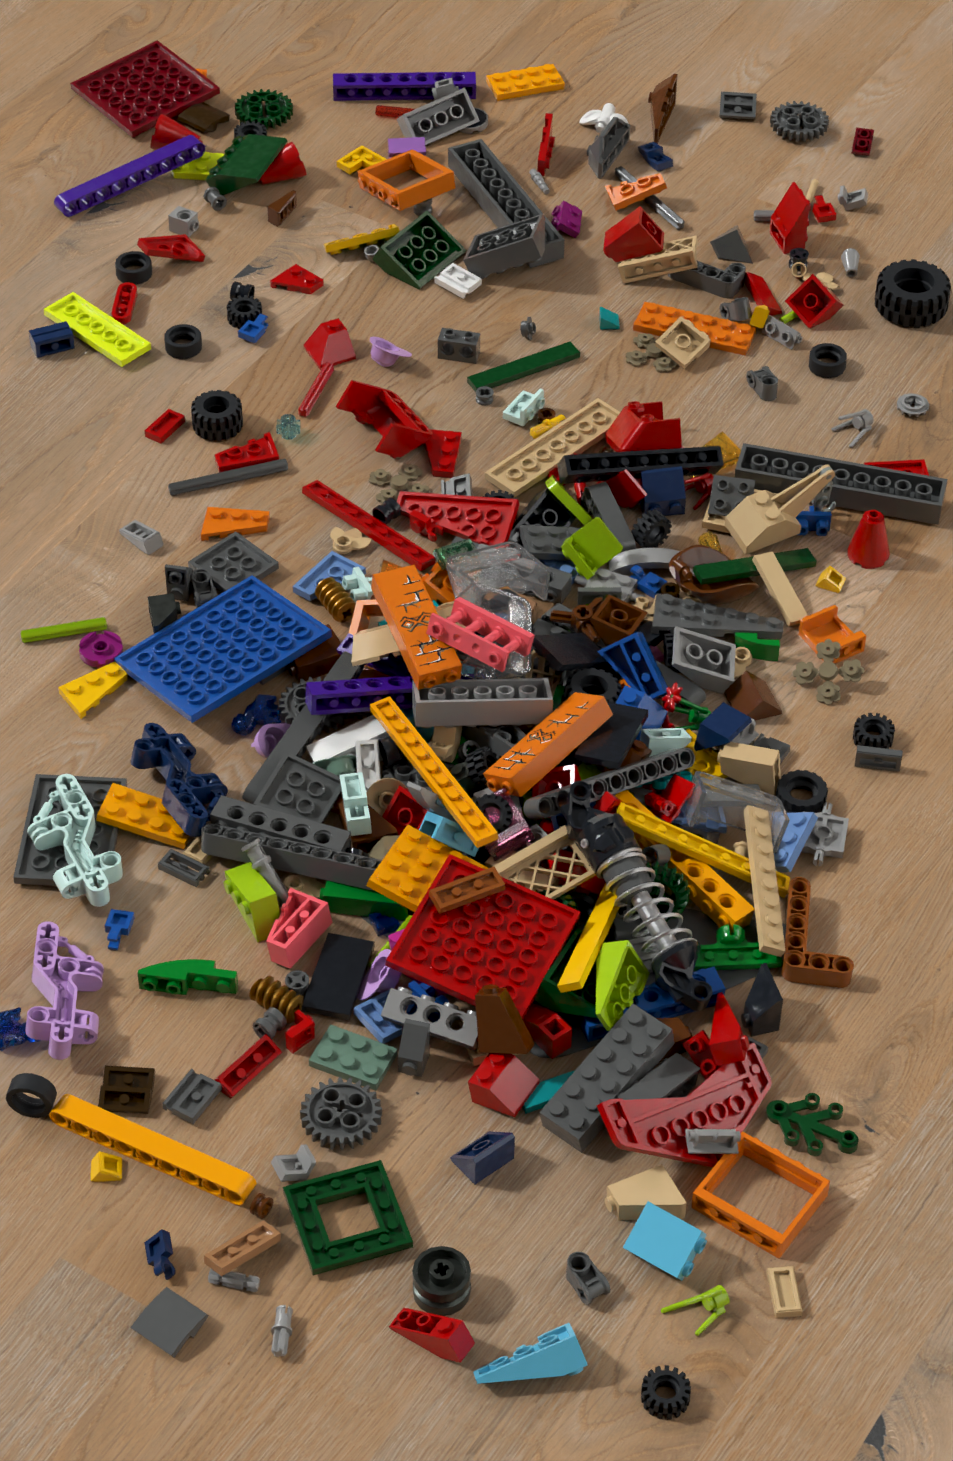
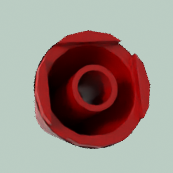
[150,114,203,150]
[257,142,307,185]
[847,510,890,569]

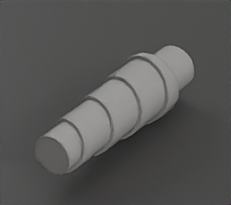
[529,168,550,195]

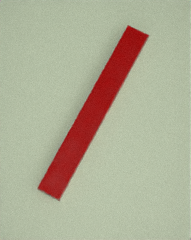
[302,480,436,571]

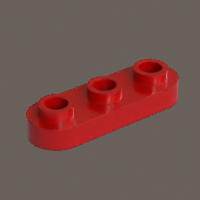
[111,282,137,325]

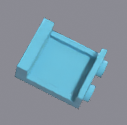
[419,811,479,857]
[623,1201,707,1281]

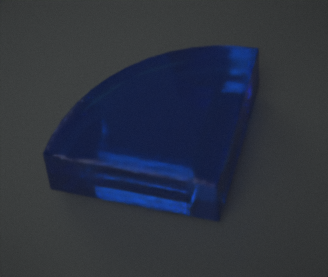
[369,913,400,936]

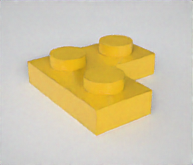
[336,145,387,174]

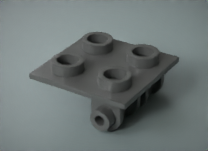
[708,475,755,516]

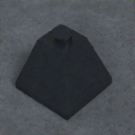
[741,963,783,1037]

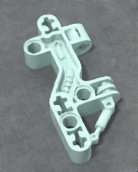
[27,774,123,907]

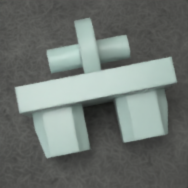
[342,567,374,603]

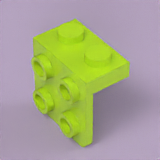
[561,517,623,580]

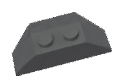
[587,117,630,179]

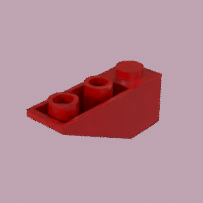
[523,1003,572,1059]
[389,1308,475,1363]

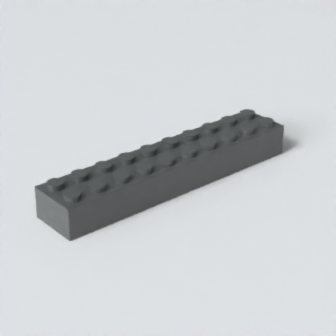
[448,139,565,268]
[735,443,948,525]

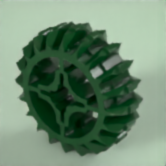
[632,861,690,922]

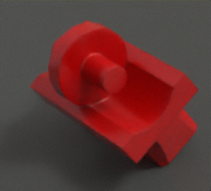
[683,1030,721,1080]

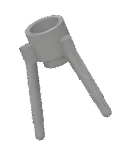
[831,409,874,448]

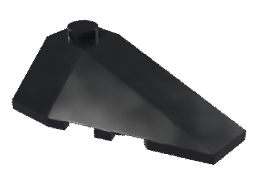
[505,488,577,556]

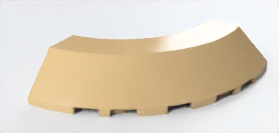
[352,601,466,666]

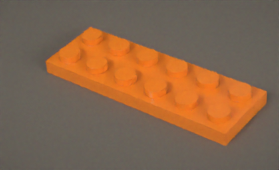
[633,302,757,356]

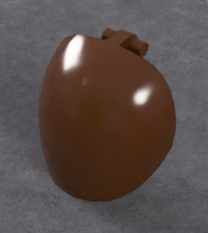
[669,545,761,604]

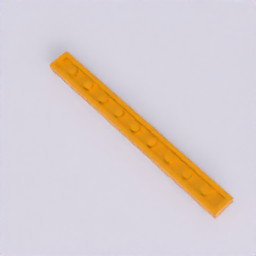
[370,696,498,848]

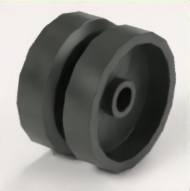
[412,1246,471,1316]

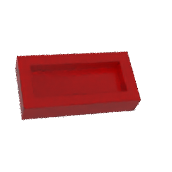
[145,409,185,444]

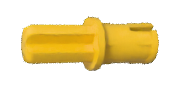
[529,414,566,439]

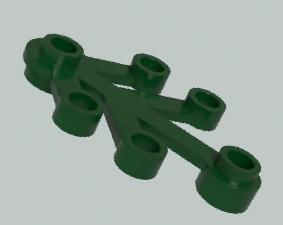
[766,1093,859,1156]

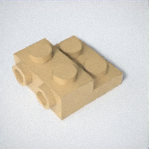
[655,316,711,369]

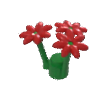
[661,682,711,731]

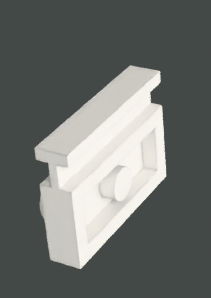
[434,263,482,299]

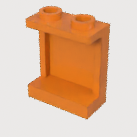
[798,605,866,664]

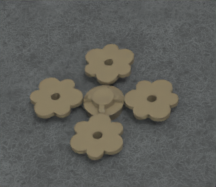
[626,333,676,372]
[369,464,429,505]
[793,639,864,705]

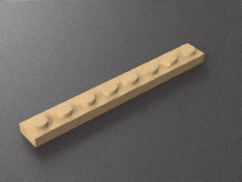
[744,805,785,957]

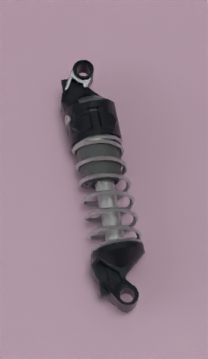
[560,781,712,1011]

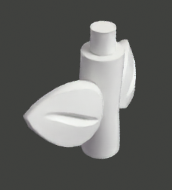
[579,103,629,133]

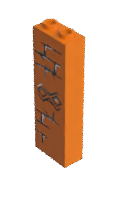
[371,565,462,690]
[483,692,613,797]

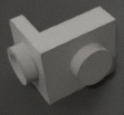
[838,185,868,211]
[271,1144,316,1182]

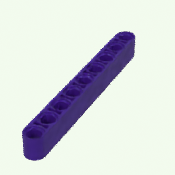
[54,135,206,217]

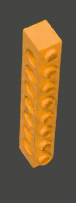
[614,790,755,935]

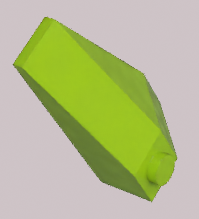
[596,940,650,1031]

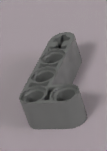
[668,261,746,298]
[581,482,636,553]

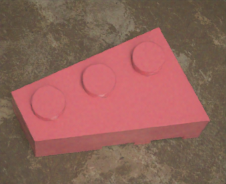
[266,888,333,969]

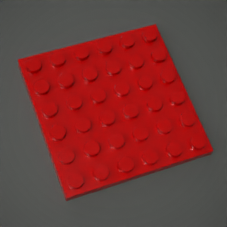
[385,854,580,1019]

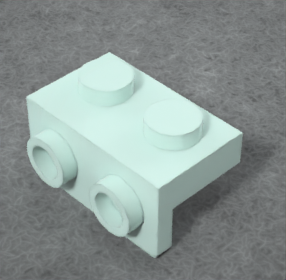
[503,388,545,426]

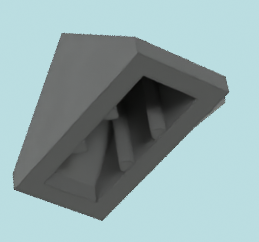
[710,225,753,264]

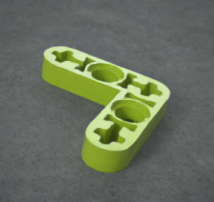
[545,475,593,526]

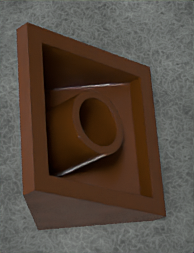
[590,594,648,646]
[724,670,782,721]

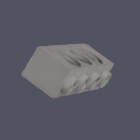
[381,987,478,1051]

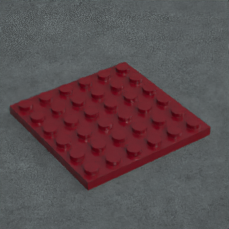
[70,40,220,138]

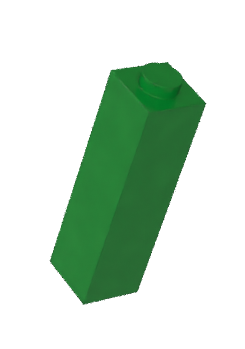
[319,881,410,921]

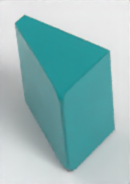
[599,307,620,330]

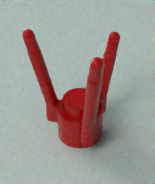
[684,472,714,510]

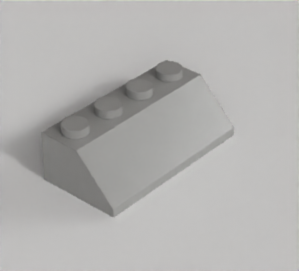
[396,88,480,145]

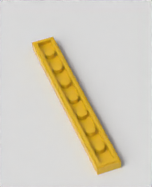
[617,802,790,898]
[557,883,620,993]

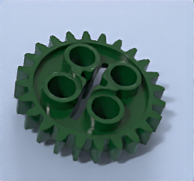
[235,89,293,129]

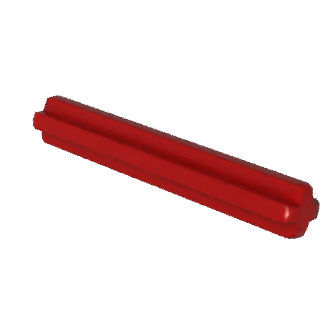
[298,362,334,417]

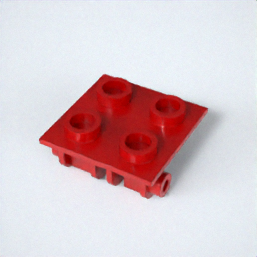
[644,774,696,824]

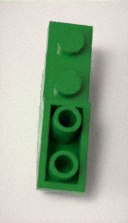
[137,959,238,995]

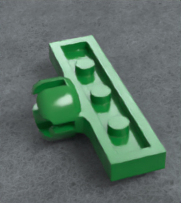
[693,924,783,971]

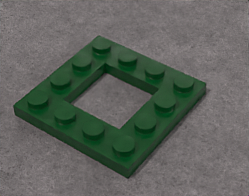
[283,1160,413,1276]

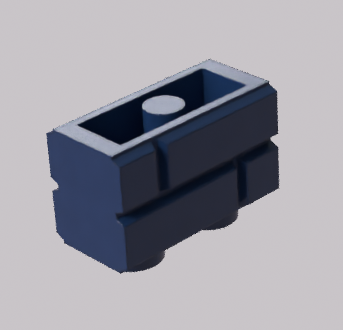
[29,321,75,358]

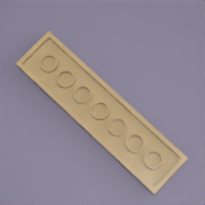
[485,398,620,498]

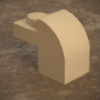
[428,726,462,763]

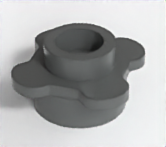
[520,317,536,340]

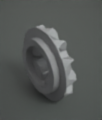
[897,393,929,418]

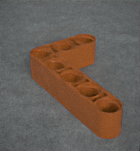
[781,877,854,988]

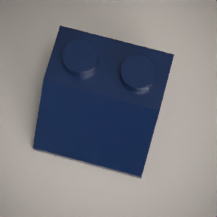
[639,466,686,516]

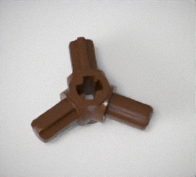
[550,597,603,644]

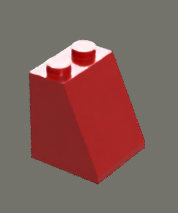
[603,206,664,262]

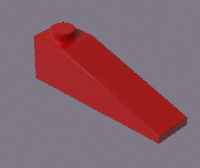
[709,992,749,1066]

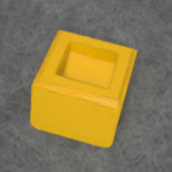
[750,305,770,329]
[815,566,846,593]
[91,1151,122,1182]

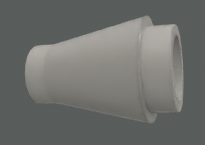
[841,248,860,277]

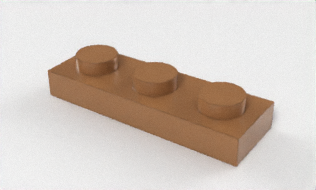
[204,1220,281,1276]

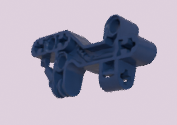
[130,723,228,837]

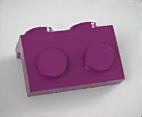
[551,200,582,238]

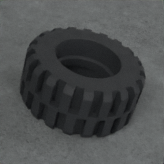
[875,259,951,328]

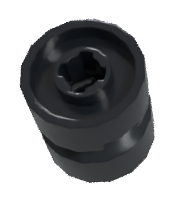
[378,736,408,767]

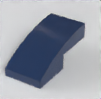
[638,142,673,171]

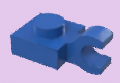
[238,314,268,343]
[630,565,668,598]
[105,909,135,950]

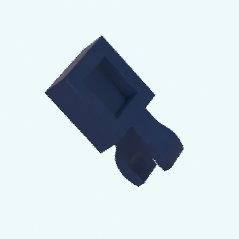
[144,1229,175,1280]

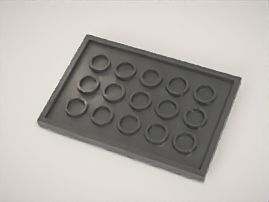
[13,774,127,886]

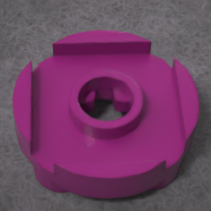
[79,631,123,669]

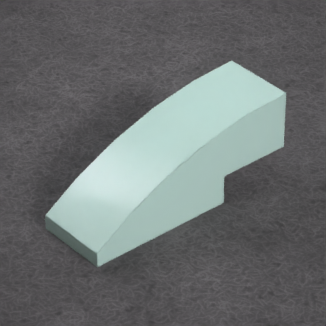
[339,772,372,836]

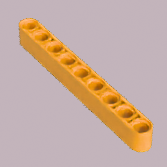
[49,1094,257,1206]

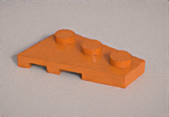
[605,173,667,211]
[201,507,270,541]

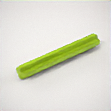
[21,617,107,643]

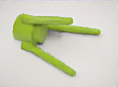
[661,1285,730,1336]

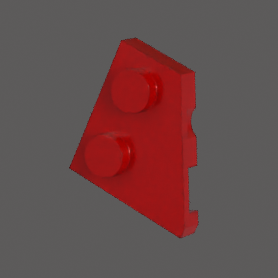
[270,264,324,294]

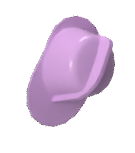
[370,337,412,367]
[251,723,291,758]
[357,949,402,1000]

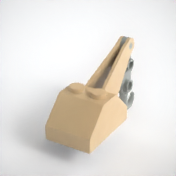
[724,464,836,555]

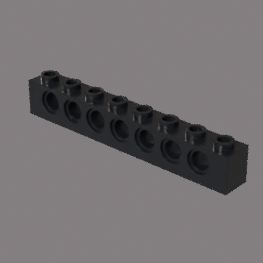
[557,446,724,484]

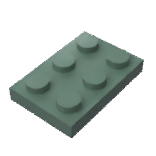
[309,1024,397,1091]

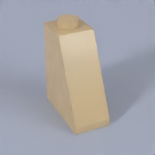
[717,742,781,798]
[605,1164,687,1220]

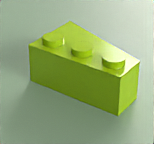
[223,862,280,942]

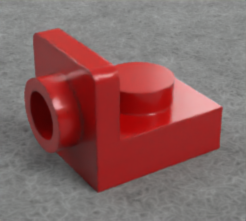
[285,1009,315,1054]

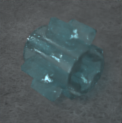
[276,414,301,440]

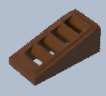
[267,190,297,227]

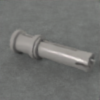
[241,838,288,908]

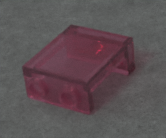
[483,788,535,862]

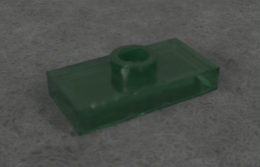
[432,538,480,570]

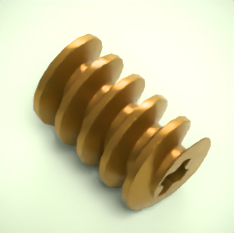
[315,577,356,622]
[249,975,304,1024]

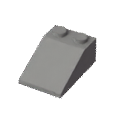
[672,626,736,694]

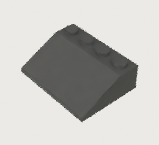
[463,214,545,279]

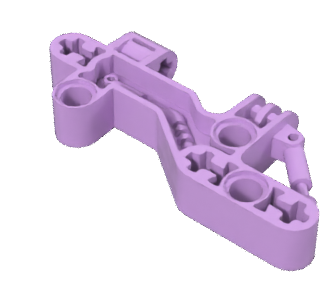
[25,922,104,1060]

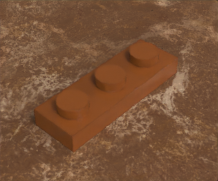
[429,866,505,914]

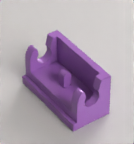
[388,137,426,158]

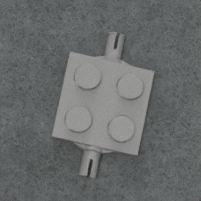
[574,568,645,603]
[801,802,849,866]

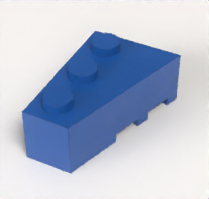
[597,632,668,700]

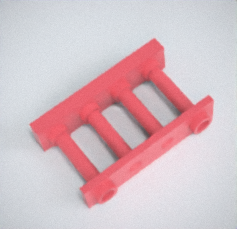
[426,597,535,672]

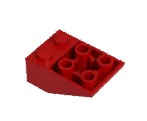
[769,182,811,254]

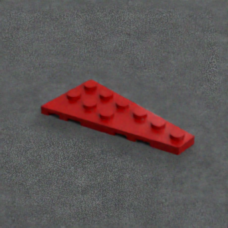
[397,491,520,551]

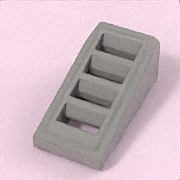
[119,520,163,555]

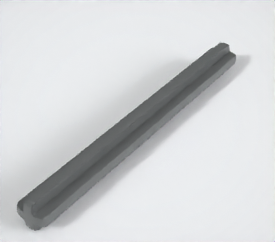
[615,166,685,230]
[168,459,288,496]

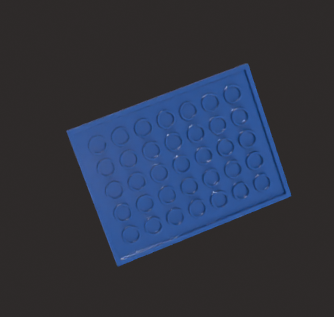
[114,575,332,723]

